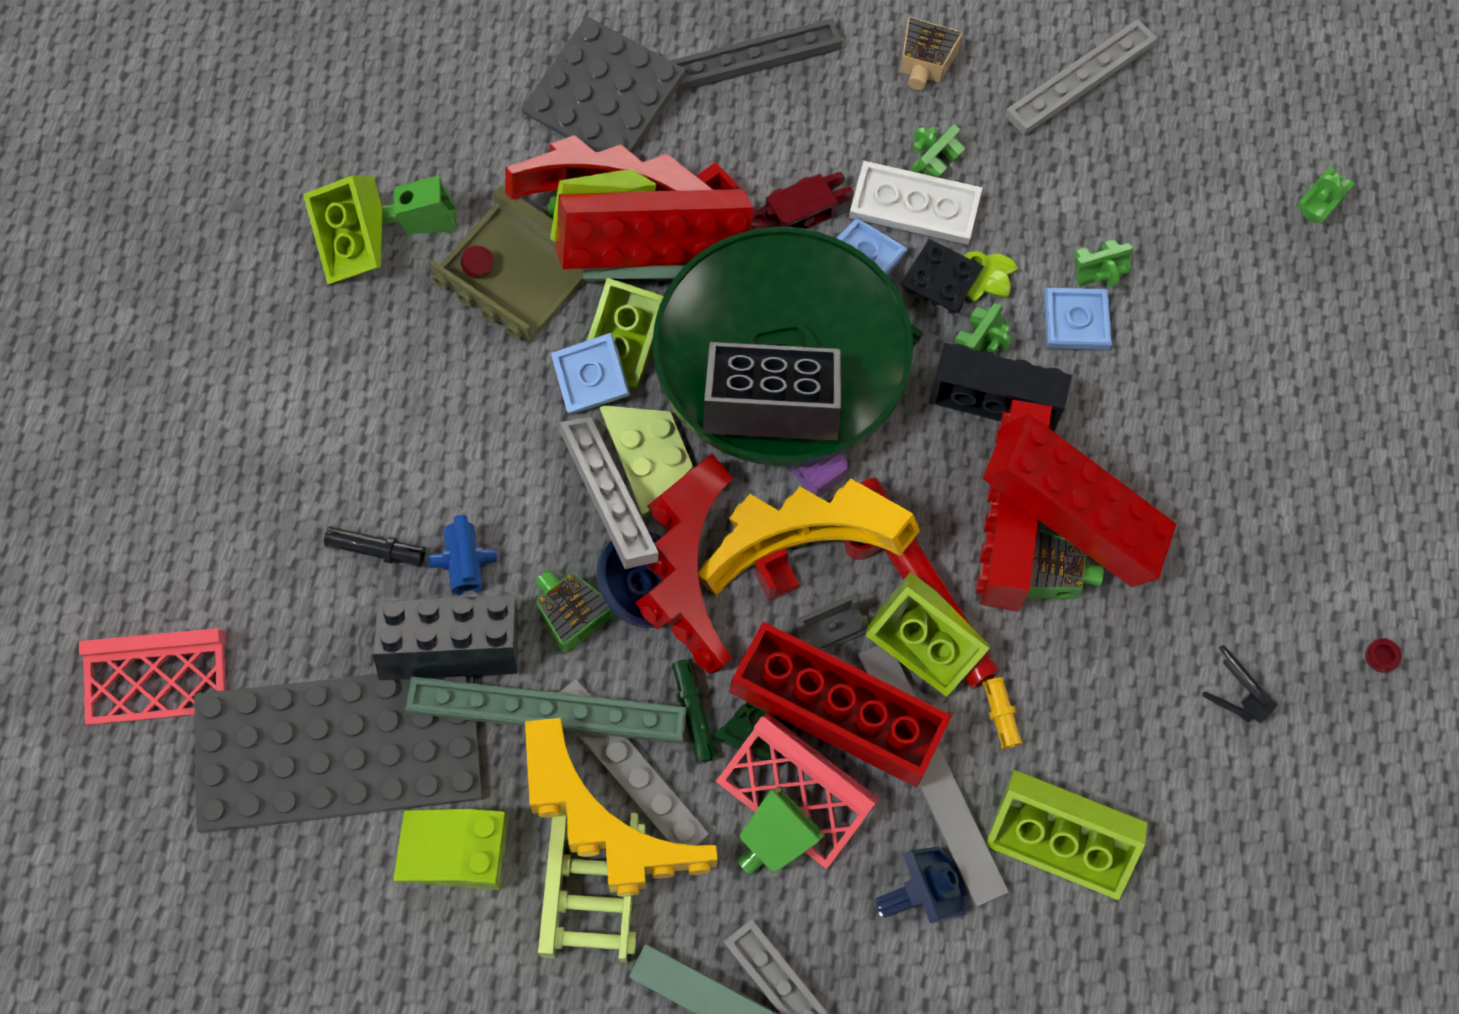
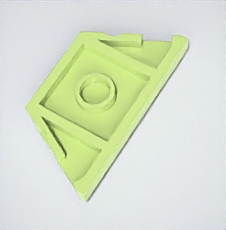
[600,406,693,518]

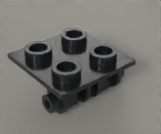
[900,239,984,314]

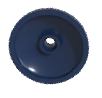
[597,531,667,628]

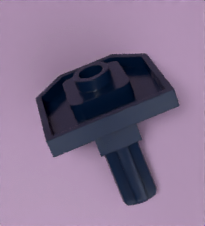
[875,846,968,923]

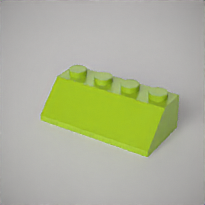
[986,770,1147,900]

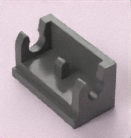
[793,593,868,652]

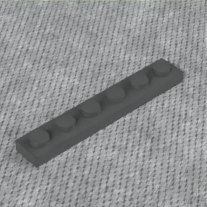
[670,18,842,92]

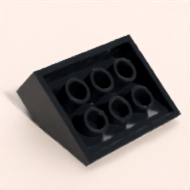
[703,342,841,441]

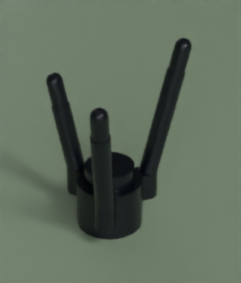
[1202,645,1278,723]

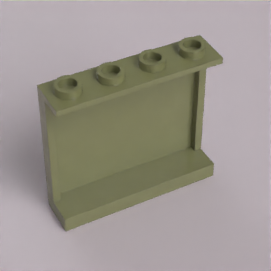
[429,185,584,343]

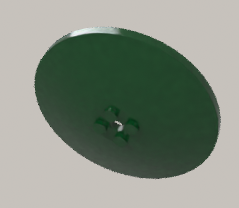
[653,227,913,466]

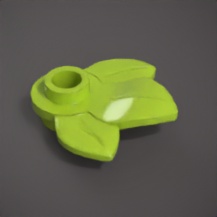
[963,251,1018,302]

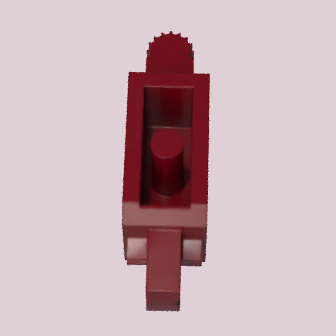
[751,172,854,230]

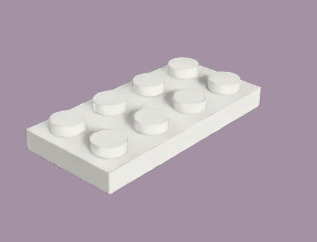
[849,161,982,245]

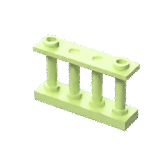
[538,811,645,963]

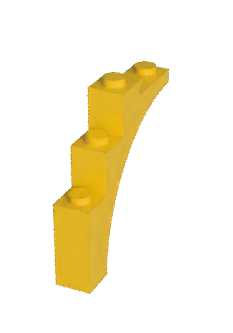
[698,478,920,596]
[525,718,717,897]

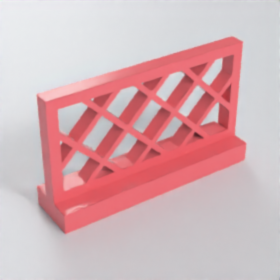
[79,628,226,725]
[716,713,880,869]

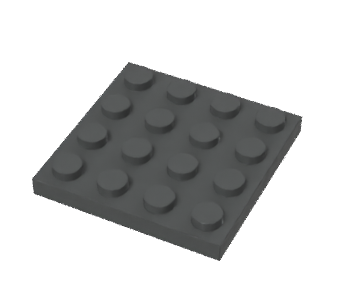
[521,16,687,154]

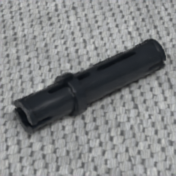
[324,526,426,568]

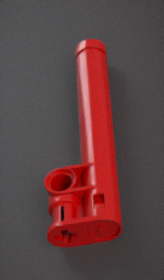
[827,477,1000,689]

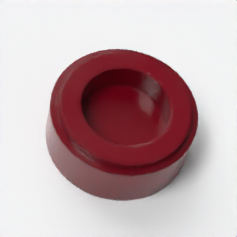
[461,245,494,278]
[1365,638,1402,673]

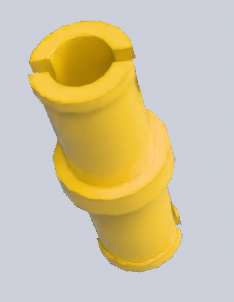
[982,677,1023,750]

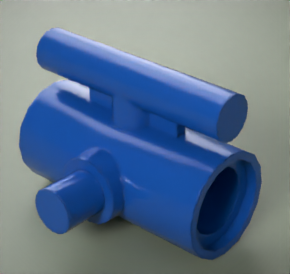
[428,515,497,595]

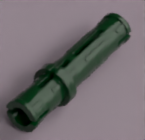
[671,659,717,764]

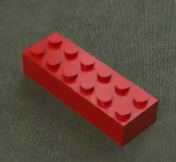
[555,189,754,270]
[975,400,1052,612]
[983,413,1177,587]
[729,621,952,788]

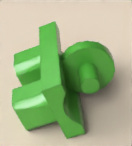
[909,124,965,177]
[1296,166,1355,224]
[1074,239,1133,287]
[955,303,1012,353]

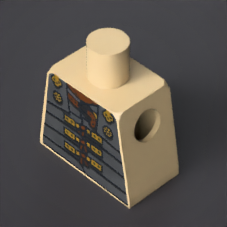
[900,17,963,90]

